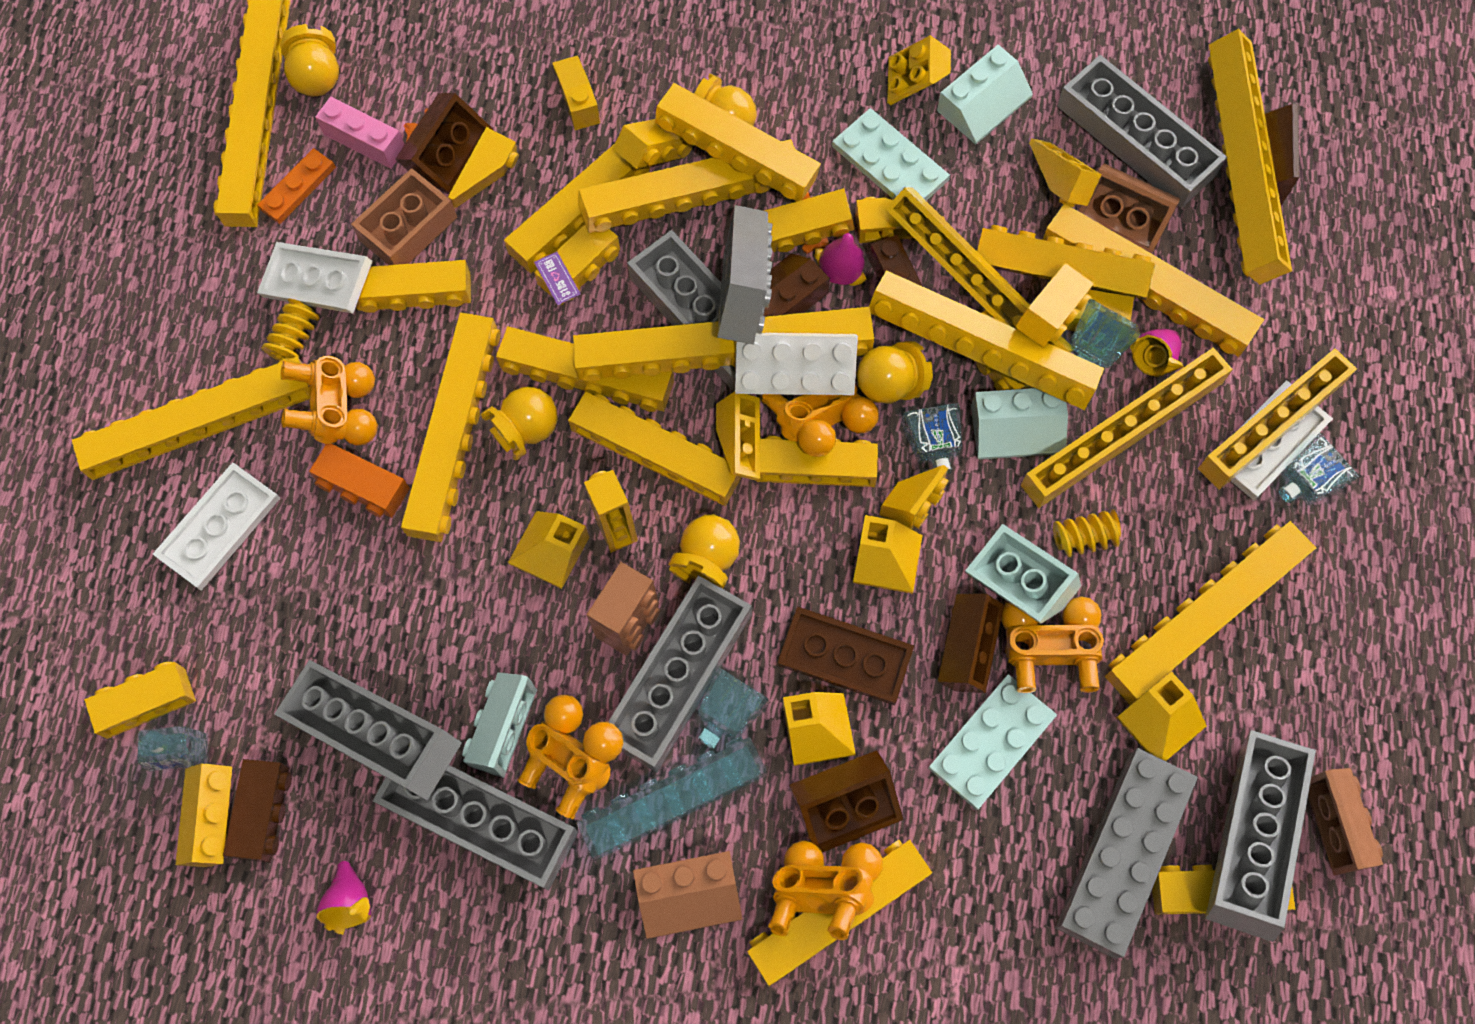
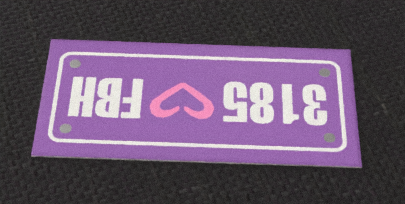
[534,252,581,305]

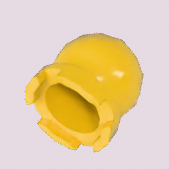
[280,24,339,97]
[694,73,757,126]
[856,341,933,404]
[481,387,558,461]
[668,514,740,589]

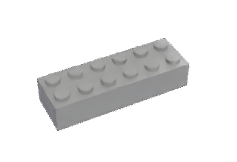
[1057,55,1227,209]
[717,205,772,345]
[627,230,735,392]
[608,575,752,773]
[275,660,462,800]
[1205,730,1316,942]
[1055,748,1198,959]
[373,765,579,891]

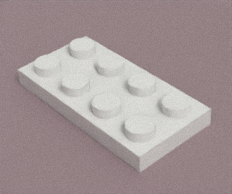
[257,242,372,314]
[735,333,858,395]
[1231,380,1333,501]
[153,462,280,591]

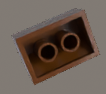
[395,93,493,194]
[1265,103,1300,206]
[763,253,830,317]
[789,750,904,853]

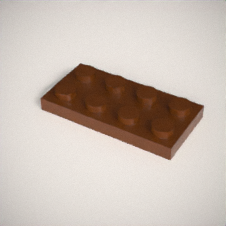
[777,606,915,706]

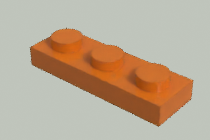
[257,148,336,225]

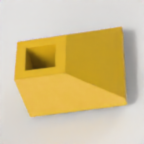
[887,35,951,105]
[879,465,949,529]
[508,511,590,589]
[853,515,923,594]
[1116,671,1207,761]
[783,692,856,766]

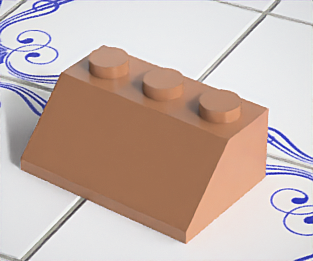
[1079,163,1181,254]
[1308,768,1383,876]
[633,851,743,939]

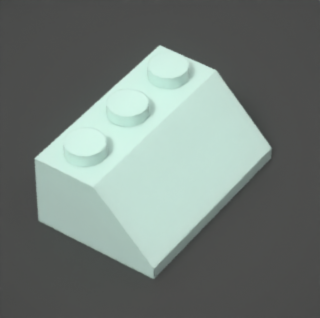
[937,45,1033,145]
[971,388,1068,460]
[965,524,1081,624]
[462,672,537,778]

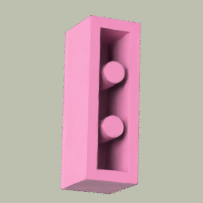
[315,96,405,169]

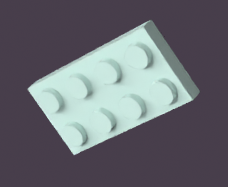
[832,108,950,201]
[928,674,1057,810]

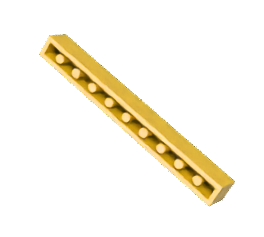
[213,0,291,227]
[1208,28,1292,285]
[573,307,874,382]

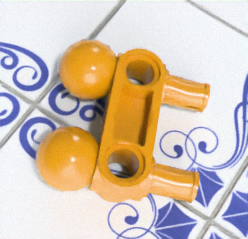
[280,356,378,446]
[761,384,879,457]
[1001,596,1104,693]
[517,695,623,819]
[768,840,883,940]

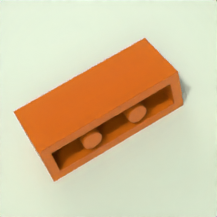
[309,444,410,518]

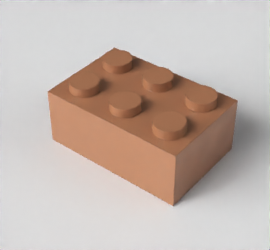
[351,168,458,265]
[587,562,660,656]

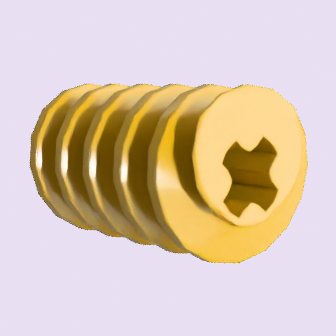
[261,298,320,361]
[1053,509,1121,558]

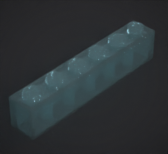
[576,736,767,861]

